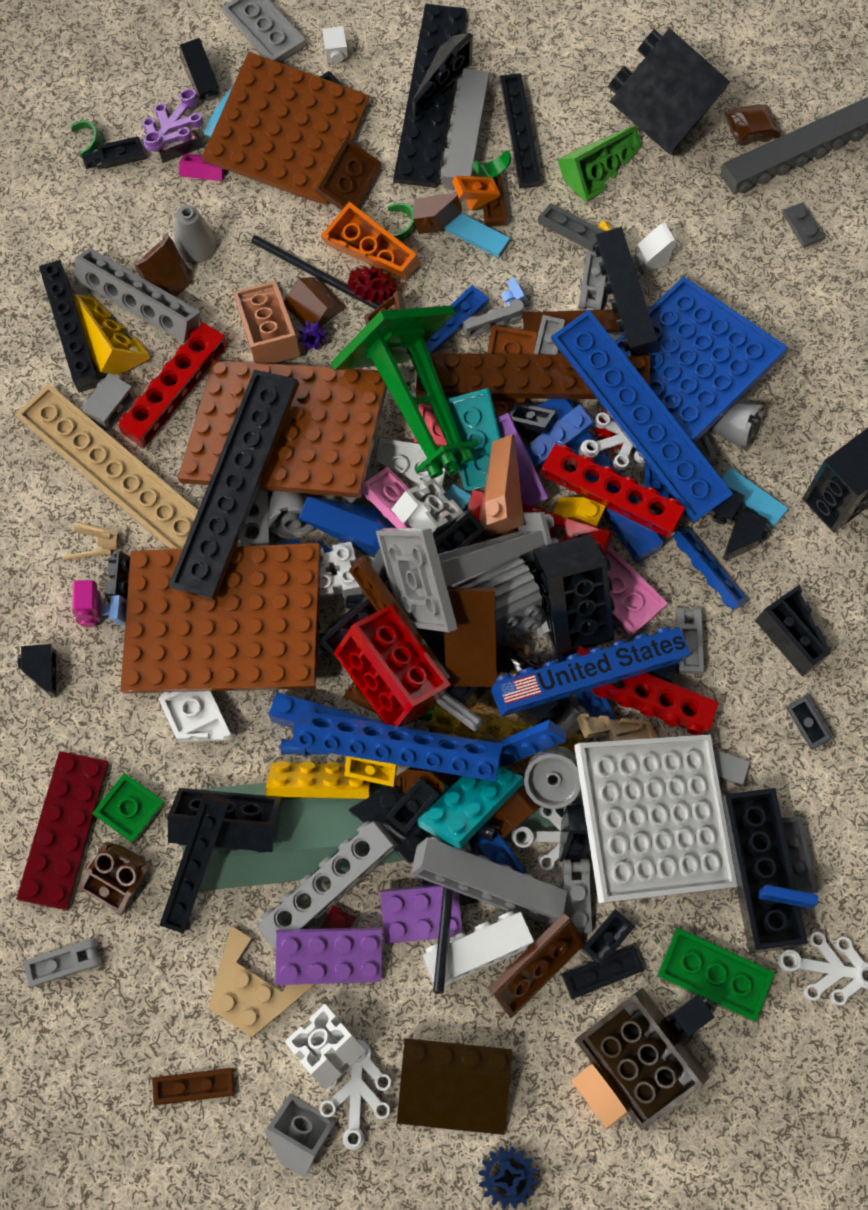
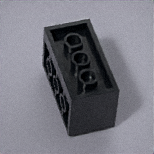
[802,428,868,533]
[533,534,617,656]

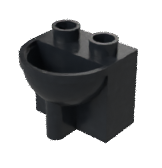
[608,28,730,155]

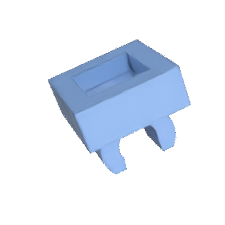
[501,277,530,306]
[101,595,127,626]

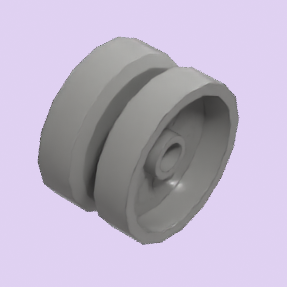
[524,745,581,809]

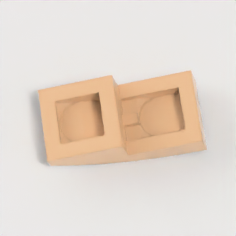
[571,1064,628,1130]

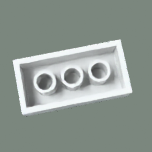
[423,911,534,986]

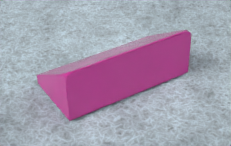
[179,154,225,181]

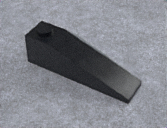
[412,33,473,118]

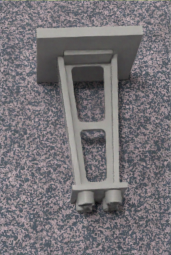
[376,512,558,632]

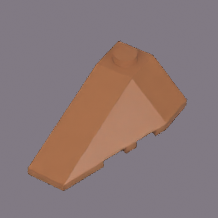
[480,434,524,539]

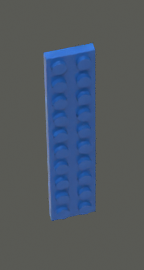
[551,310,733,524]

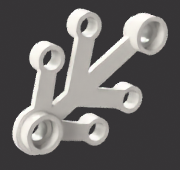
[579,412,645,470]
[511,803,590,870]
[778,932,868,1006]
[319,1040,391,1150]

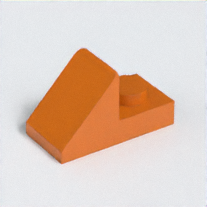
[452,175,500,211]

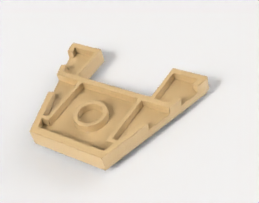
[576,713,657,741]
[208,926,316,1037]

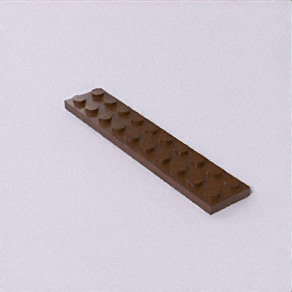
[416,353,650,399]

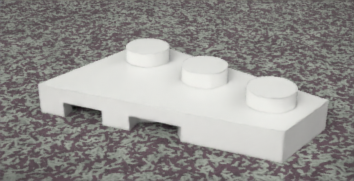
[376,438,446,488]

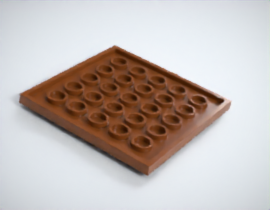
[202,51,370,205]

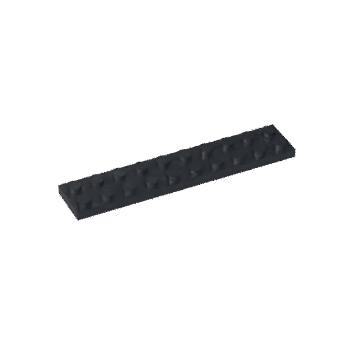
[393,3,466,188]
[168,369,300,601]

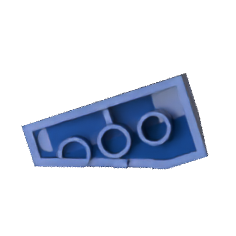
[298,497,396,558]

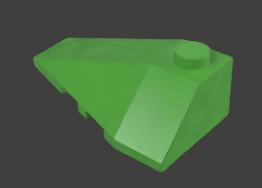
[557,125,642,201]

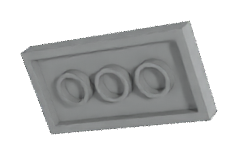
[222,0,306,62]

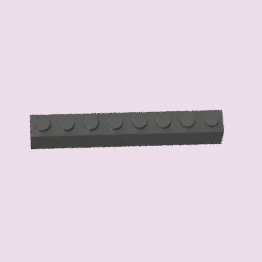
[720,97,868,195]

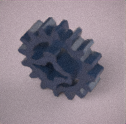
[478,1146,538,1210]

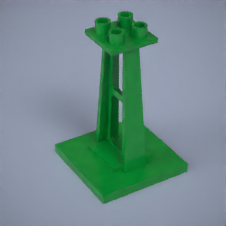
[330,305,479,479]

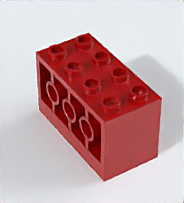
[333,605,451,727]

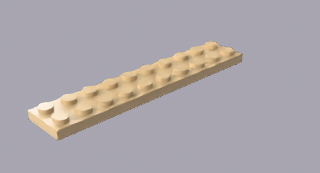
[15,383,198,549]

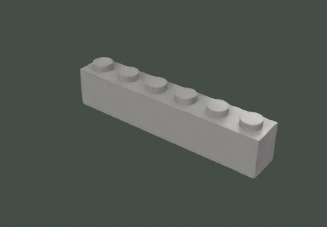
[440,68,489,190]
[411,837,567,927]

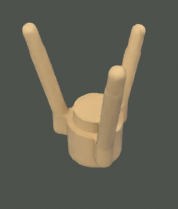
[62,522,120,560]

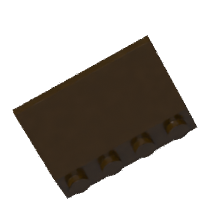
[575,987,710,1131]
[397,1038,513,1135]

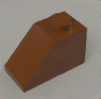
[413,192,462,234]

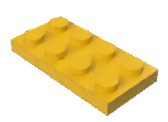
[265,761,371,799]

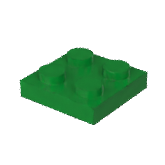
[92,773,165,845]

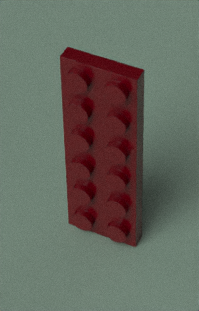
[16,751,109,911]

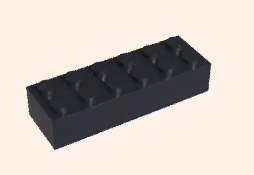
[722,788,808,954]

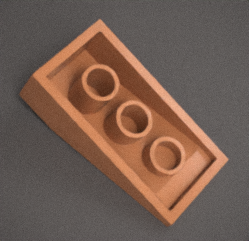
[233,280,300,364]

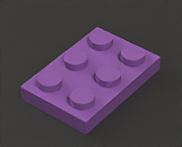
[380,885,462,944]

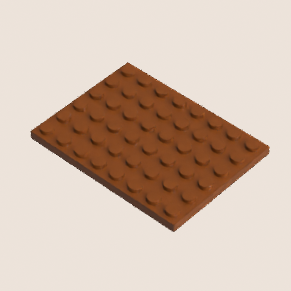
[177,360,388,498]
[120,543,321,694]

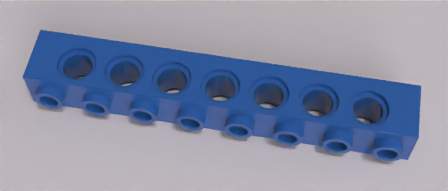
[293,710,503,782]

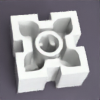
[391,478,463,537]
[319,542,362,605]
[285,1004,366,1089]

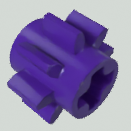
[298,321,326,350]

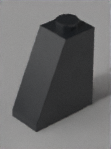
[179,38,219,101]

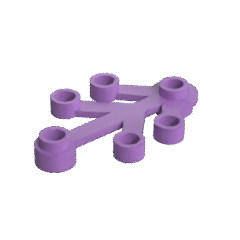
[142,88,203,152]

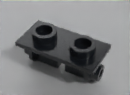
[105,550,130,602]
[497,646,539,676]

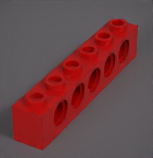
[118,322,227,448]
[541,444,685,539]
[467,489,613,556]
[575,646,719,735]

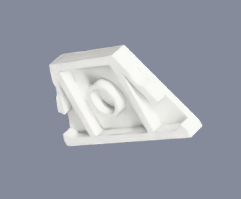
[158,691,233,742]

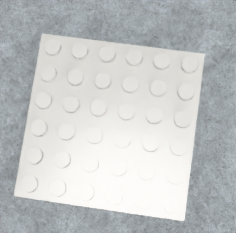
[574,735,737,903]

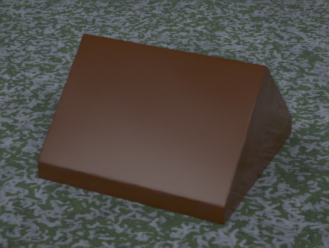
[284,277,346,327]

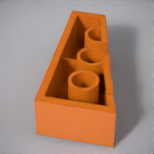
[321,202,421,280]

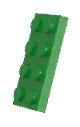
[656,927,775,1023]

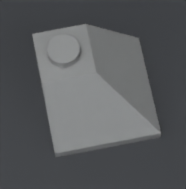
[265,1094,337,1178]

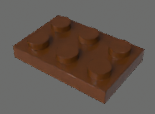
[315,137,382,210]

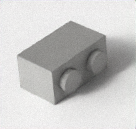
[82,373,135,431]

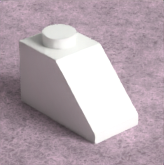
[634,222,675,273]

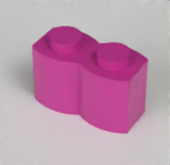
[72,580,101,628]

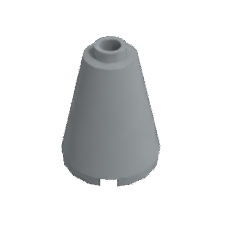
[173,205,217,263]
[710,403,764,451]
[267,491,314,539]

